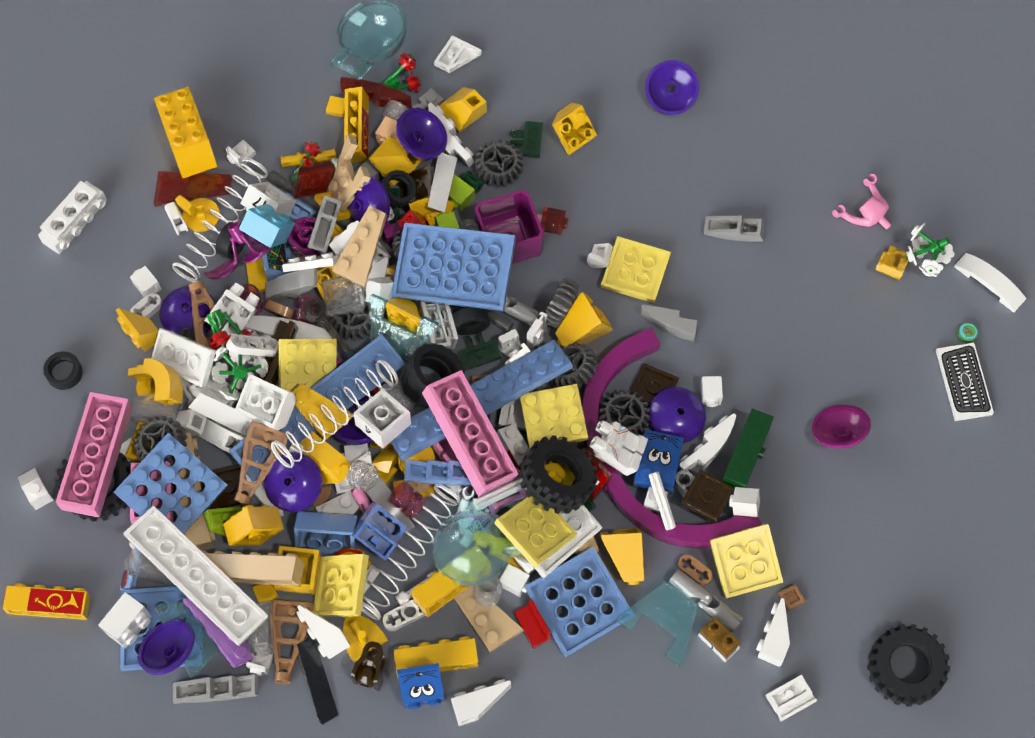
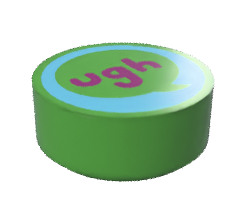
[957,323,978,343]

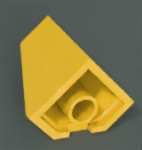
[555,292,614,349]
[299,431,354,484]
[600,528,644,585]

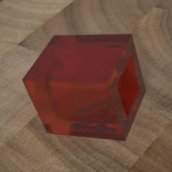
[540,206,568,235]

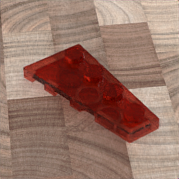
[154,171,232,207]

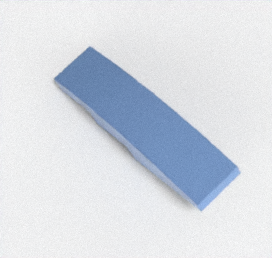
[404,460,472,486]

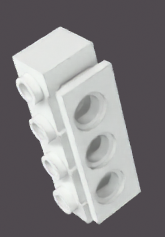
[38,181,107,255]
[415,301,458,349]

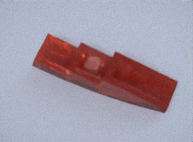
[340,77,412,109]

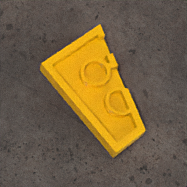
[292,384,354,441]

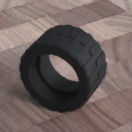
[400,343,465,408]

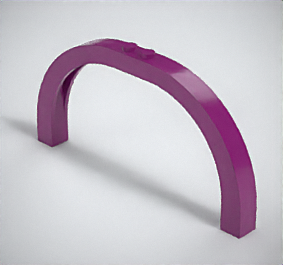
[582,327,762,548]

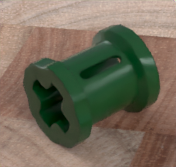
[461,170,485,194]

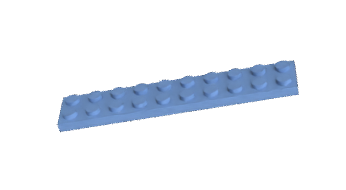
[229,334,405,482]
[390,340,573,461]

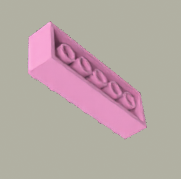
[422,370,518,497]
[55,392,133,518]

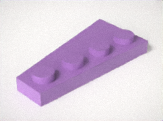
[183,598,254,668]

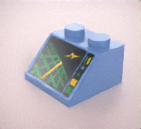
[261,243,294,281]

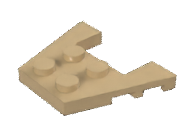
[329,134,371,211]

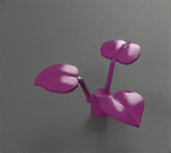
[204,221,273,279]

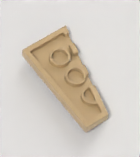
[332,206,387,289]
[454,585,523,653]

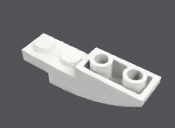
[428,102,474,167]
[677,413,736,472]

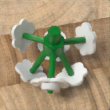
[906,223,955,277]
[211,346,268,401]

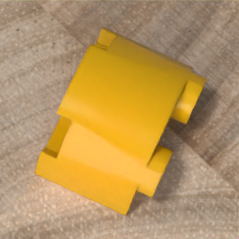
[875,245,909,280]

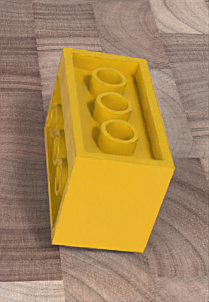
[154,86,218,178]

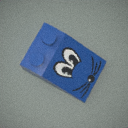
[633,429,684,495]
[397,663,445,710]

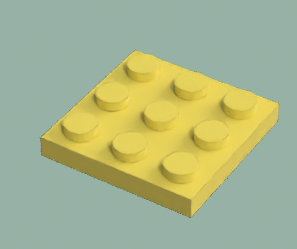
[601,236,671,304]
[279,338,337,392]
[520,384,588,448]
[494,496,578,568]
[709,524,783,598]
[313,554,369,617]

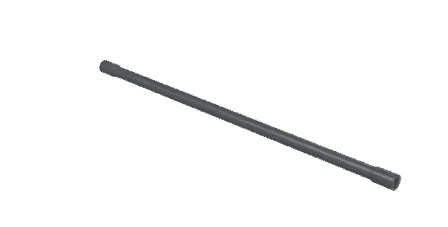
[267,170,514,332]

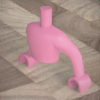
[832,174,891,230]

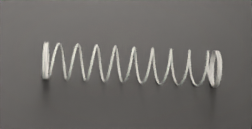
[172,158,268,282]
[271,360,398,468]
[361,484,461,620]

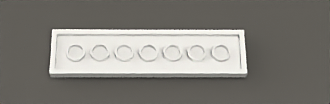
[123,505,268,646]

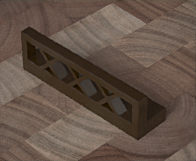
[257,320,299,385]

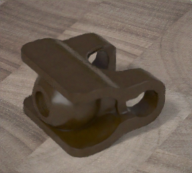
[351,641,385,691]

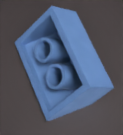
[294,511,358,556]

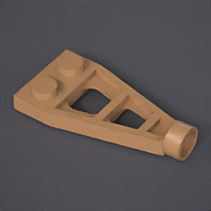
[188,281,229,357]
[234,421,290,505]
[270,600,314,684]

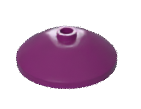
[812,405,871,449]

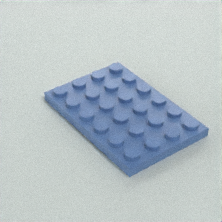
[391,223,516,311]

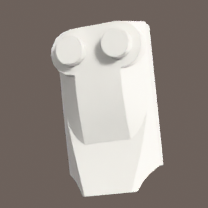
[235,374,296,430]

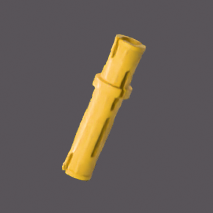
[280,148,336,168]

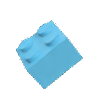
[239,204,295,248]

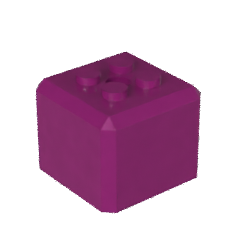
[475,190,544,264]

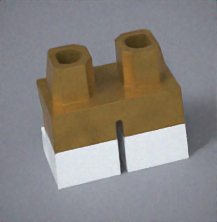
[698,617,741,663]

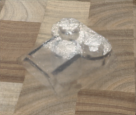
[322,276,366,317]

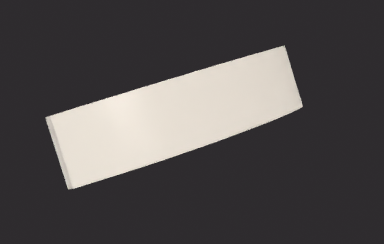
[954,253,1026,312]

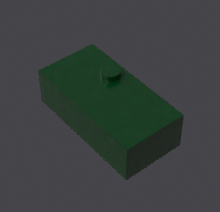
[722,408,774,495]

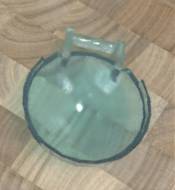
[330,0,407,80]
[433,509,522,586]

